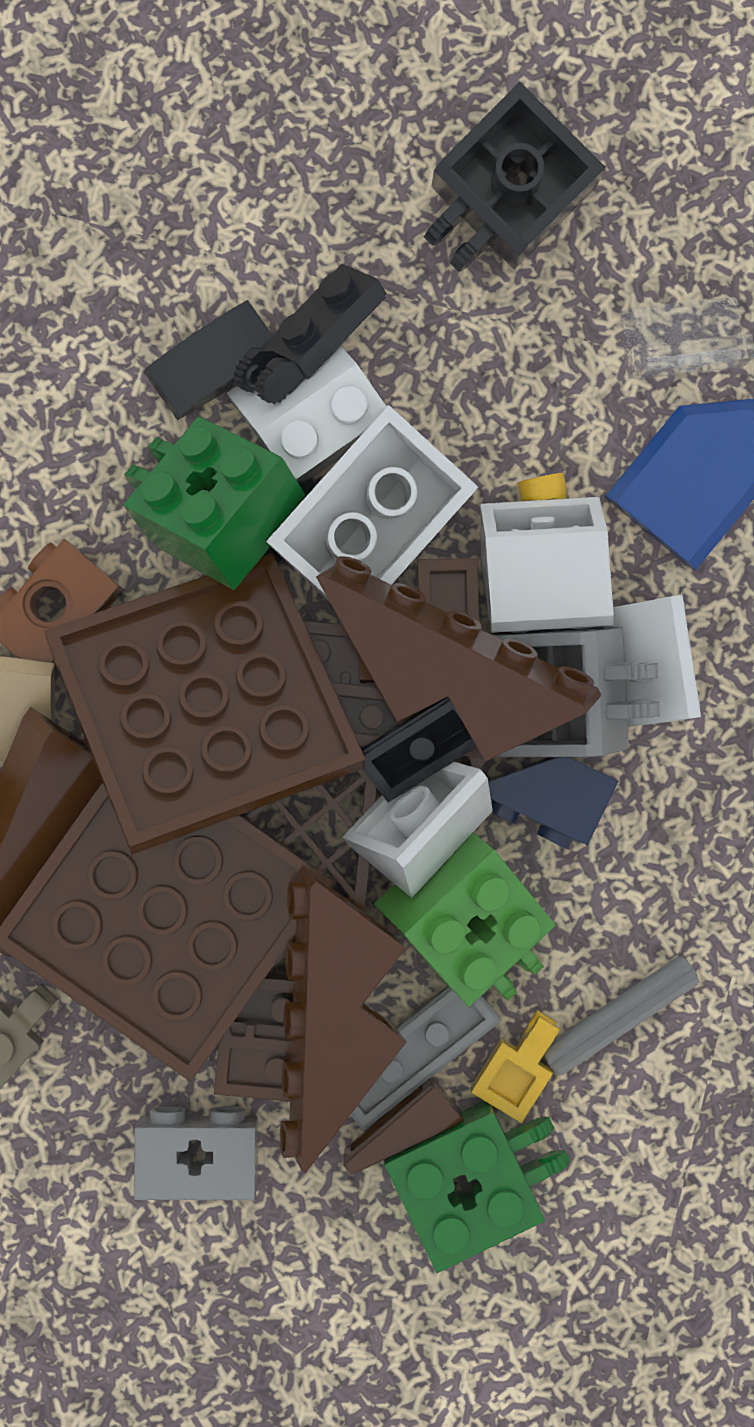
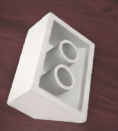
[266,405,478,602]

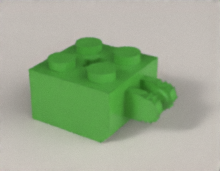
[374,832,556,1007]

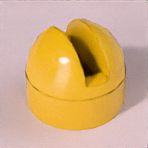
[517,473,567,501]

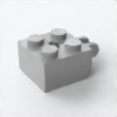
[493,628,660,757]

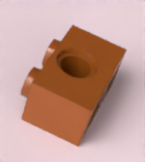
[0,539,125,670]

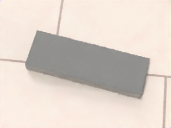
[351,986,502,1131]

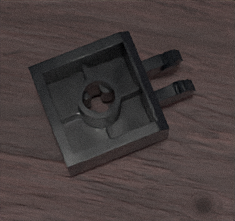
[423,82,606,272]

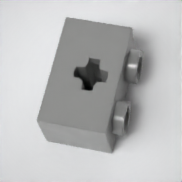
[134,1106,258,1200]

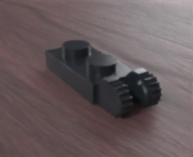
[233,264,387,405]

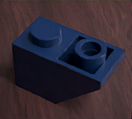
[488,757,619,849]

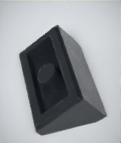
[361,696,477,803]

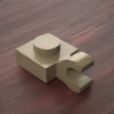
[0,983,58,1089]

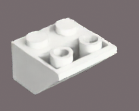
[480,497,614,633]

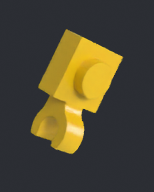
[470,1010,560,1124]

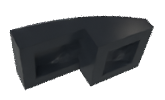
[144,300,272,421]

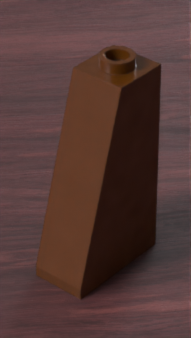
[0,707,102,958]

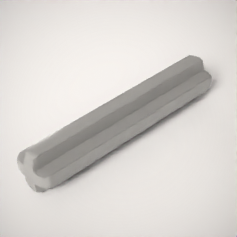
[543,957,699,1076]

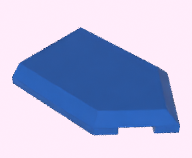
[604,399,754,571]

